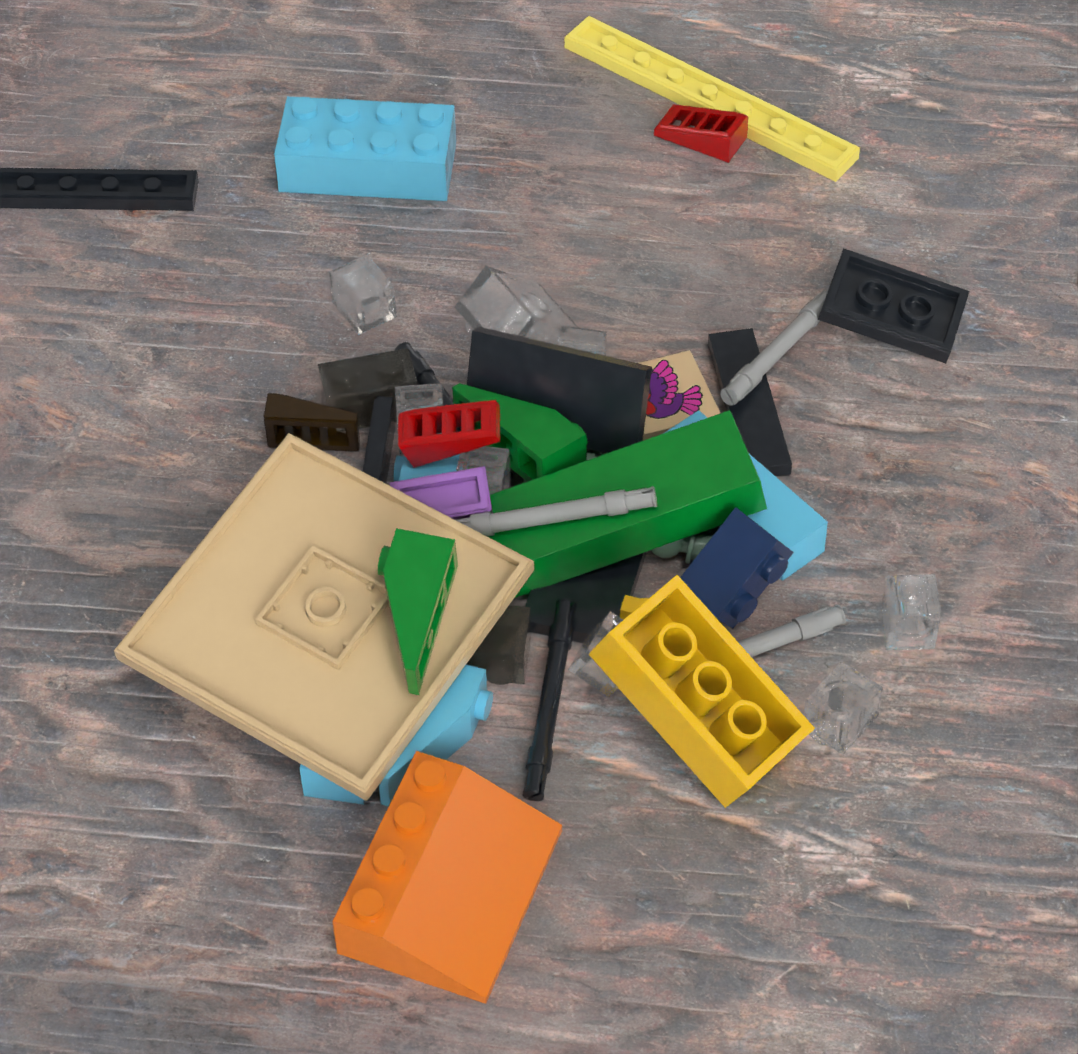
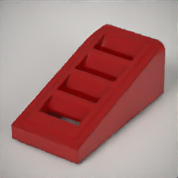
[654,104,749,163]
[398,400,500,468]

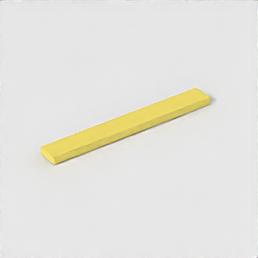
[564,16,860,182]

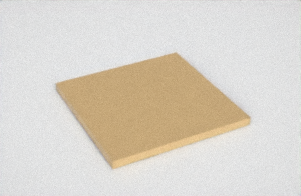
[114,433,534,801]

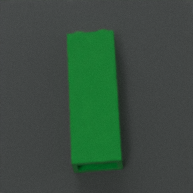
[488,410,767,598]

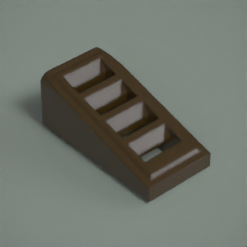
[263,393,360,451]

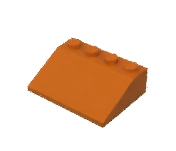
[332,751,562,1004]

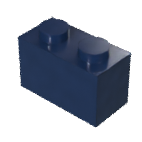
[680,507,794,629]

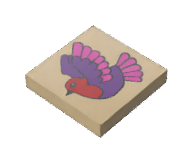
[639,350,720,441]

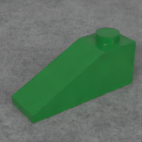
[452,383,588,481]
[378,528,458,695]

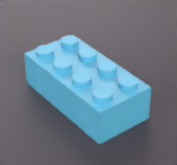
[274,96,456,201]

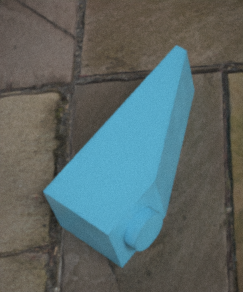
[379,665,493,807]

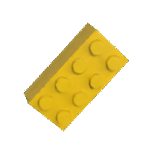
[589,575,815,808]

